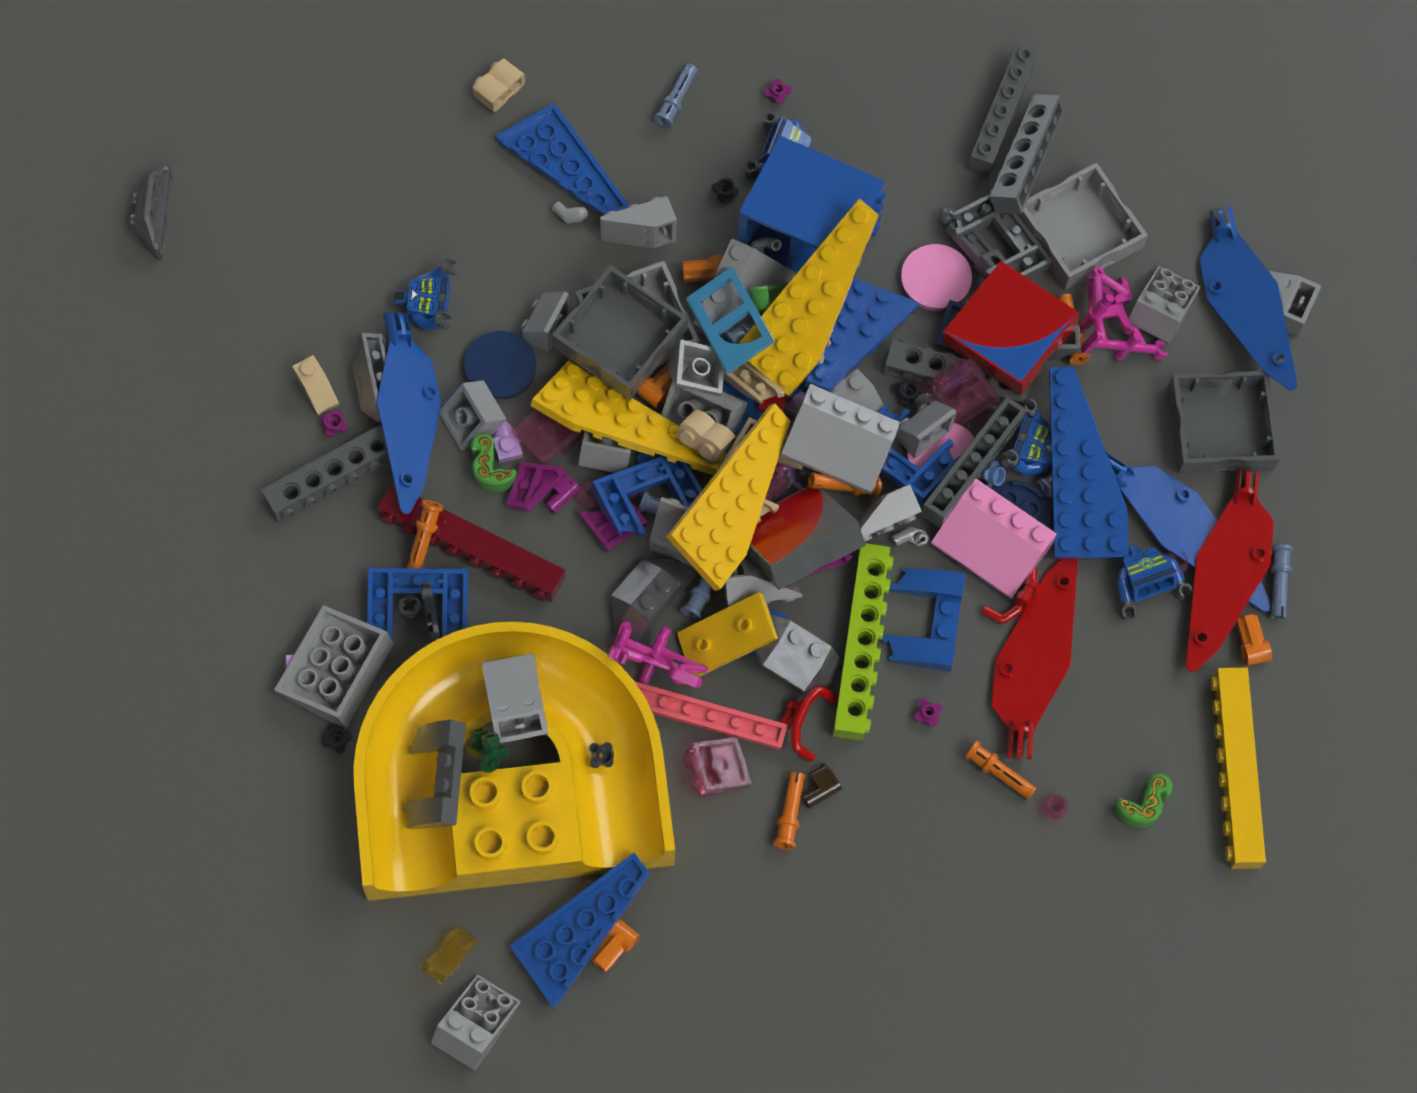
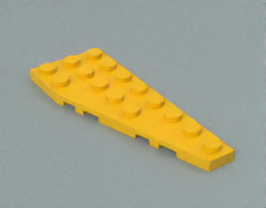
[739,199,879,396]
[530,361,727,475]
[666,404,790,591]

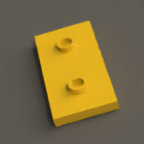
[677,592,778,677]

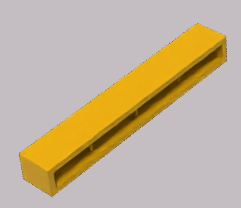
[1210,668,1266,869]

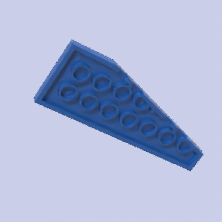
[1049,367,1129,559]

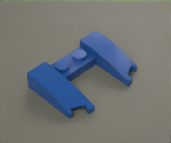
[878,404,960,508]
[591,456,702,536]
[367,568,469,640]
[882,568,966,672]

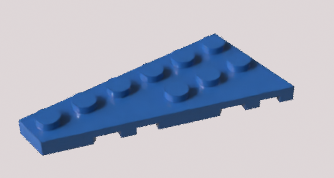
[495,103,629,216]
[805,278,920,392]
[510,852,651,1009]

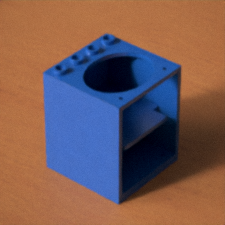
[737,135,886,274]

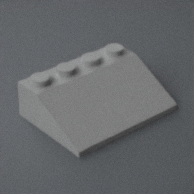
[693,239,796,337]
[780,384,900,494]
[274,605,394,729]

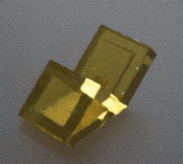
[421,926,479,984]

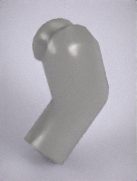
[552,201,588,224]
[750,236,782,253]
[891,527,929,547]

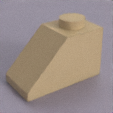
[292,355,339,416]

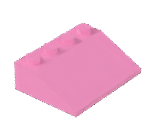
[931,479,1057,599]

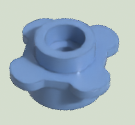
[983,460,1006,488]

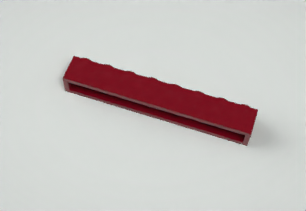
[377,484,566,602]

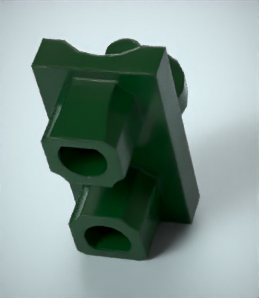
[465,727,509,773]

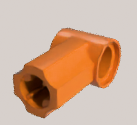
[682,254,724,283]
[637,363,673,409]
[1236,614,1272,666]
[590,919,640,973]

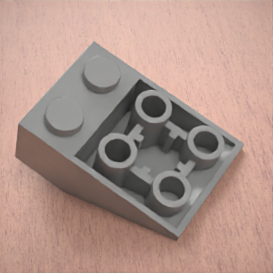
[600,196,677,248]
[1129,266,1200,343]
[1269,271,1321,336]
[858,484,922,542]
[649,497,693,567]
[722,559,802,607]
[482,653,548,743]
[431,974,521,1071]

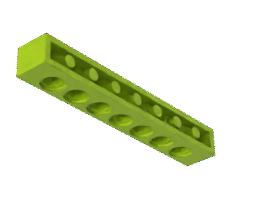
[833,543,894,741]

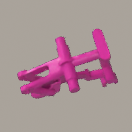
[1079,267,1168,361]
[607,621,709,688]

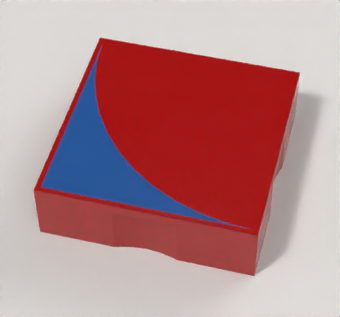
[943,261,1079,395]

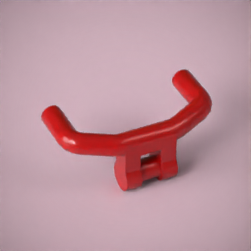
[981,567,1040,624]
[780,686,838,762]

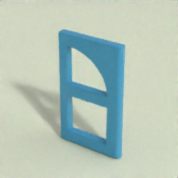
[686,267,775,374]

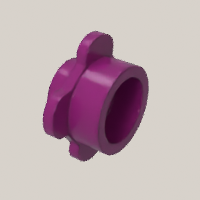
[764,78,792,104]
[320,411,348,437]
[914,699,943,727]

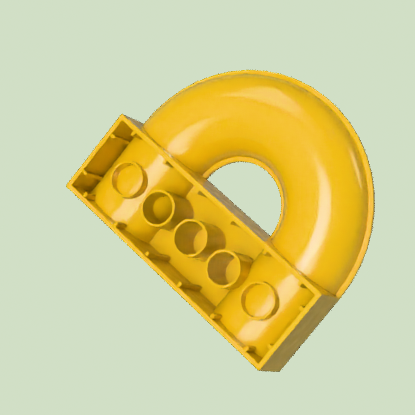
[354,622,675,901]

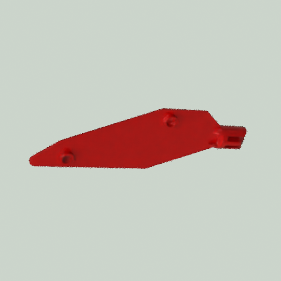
[1186,468,1274,672]
[992,559,1078,760]

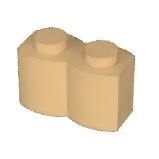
[473,58,525,112]
[676,409,735,462]

